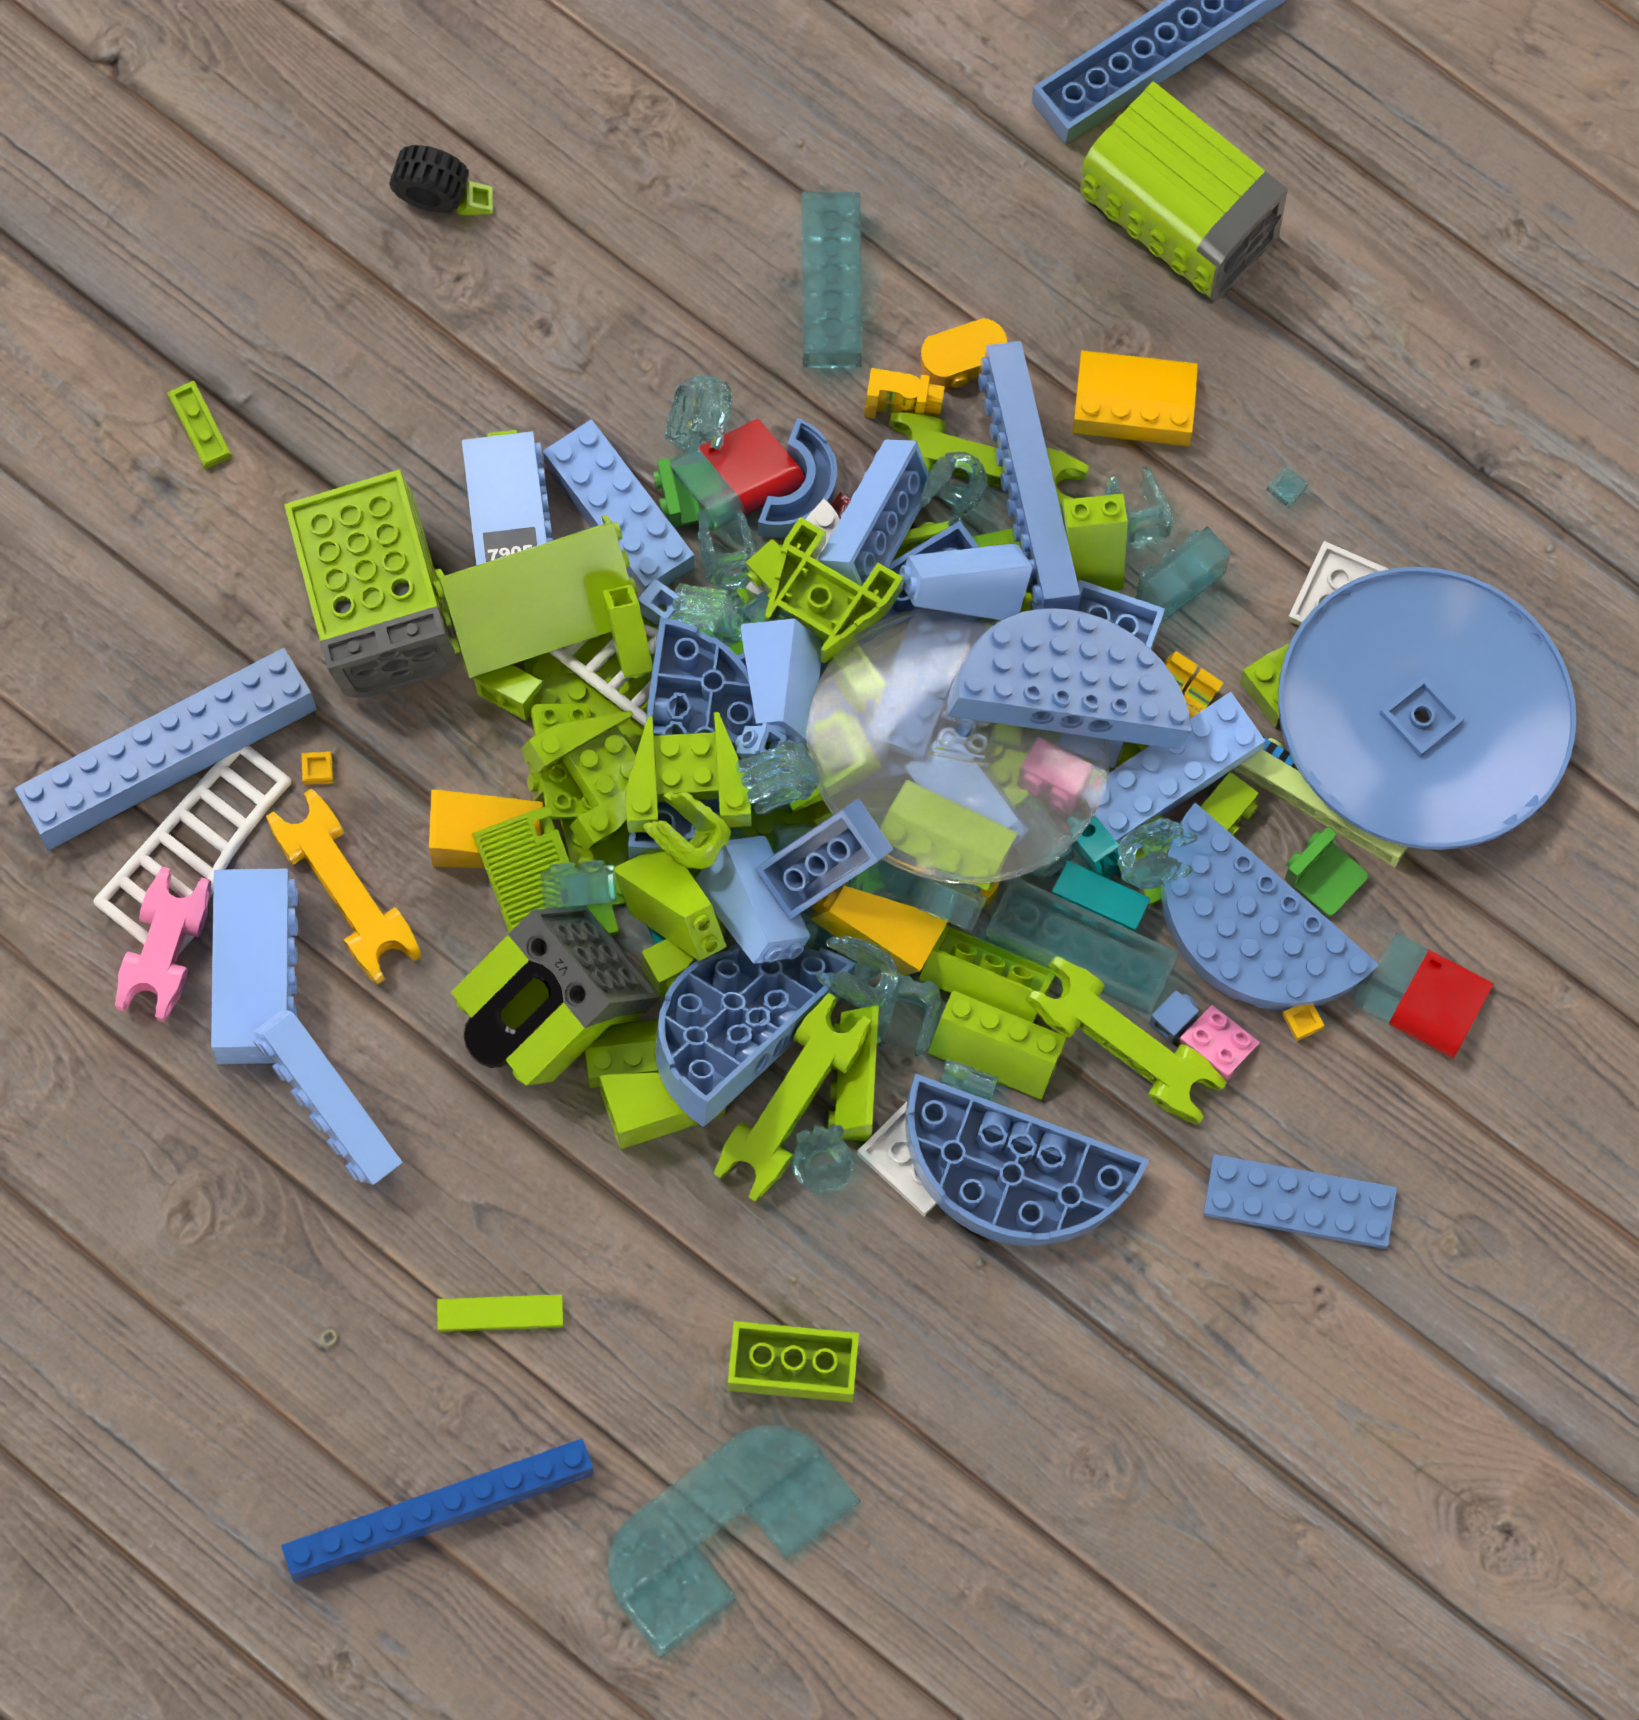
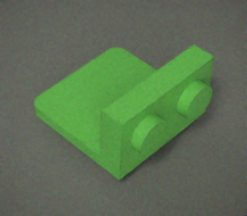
[653,458,727,527]
[1284,826,1368,917]

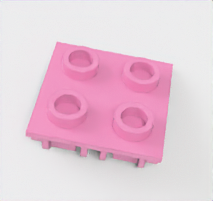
[1179,1005,1260,1081]

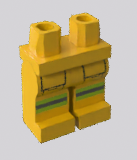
[864,368,945,419]
[1164,651,1224,718]

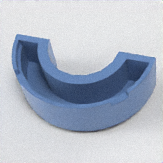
[758,418,837,538]

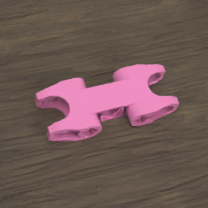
[115,866,212,1023]

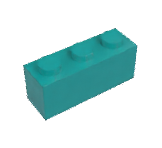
[1051,861,1151,939]

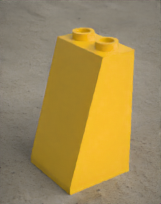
[429,790,543,868]
[810,886,949,978]

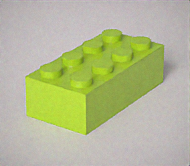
[728,1321,859,1403]

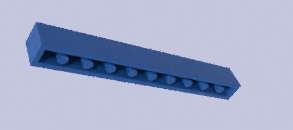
[281,1438,594,1582]

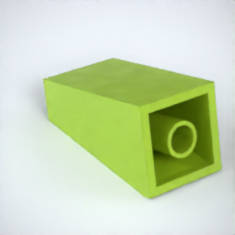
[1061,494,1128,591]
[613,849,726,961]
[599,1073,729,1150]

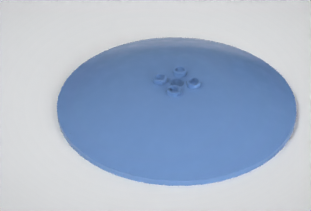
[1278,567,1576,850]

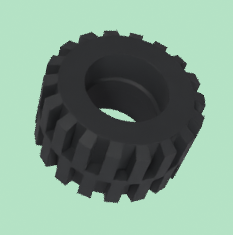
[389,145,469,212]

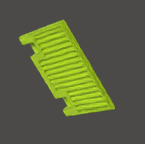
[472,805,585,933]

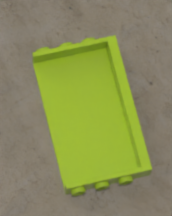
[433,514,638,678]

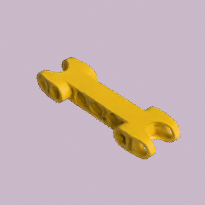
[266,789,422,985]

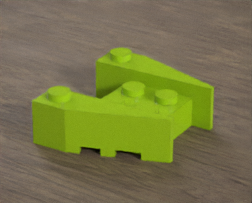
[765,517,904,663]
[521,711,636,852]
[625,712,751,833]

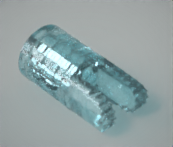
[939,1059,999,1101]

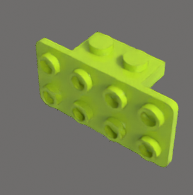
[523,703,593,819]

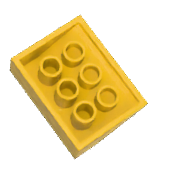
[1072,350,1198,447]

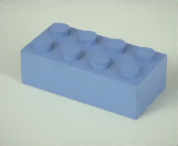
[755,798,894,919]

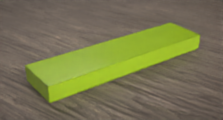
[437,1295,563,1332]

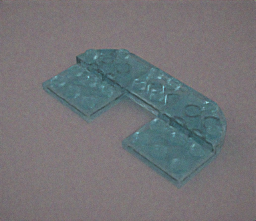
[608,1425,861,1658]

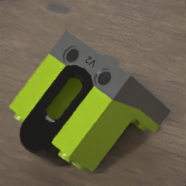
[451,905,661,1086]

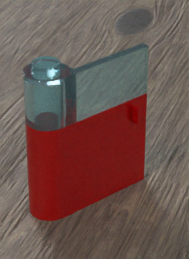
[670,418,805,532]
[1353,932,1494,1059]

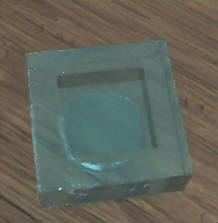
[1266,465,1309,508]

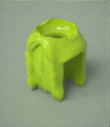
[643,792,731,870]

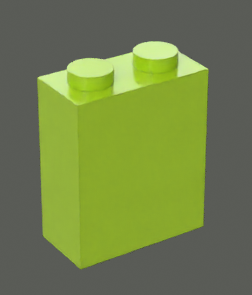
[603,584,653,678]

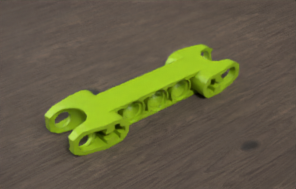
[889,412,1089,510]
[1025,956,1227,1125]
[713,993,873,1202]

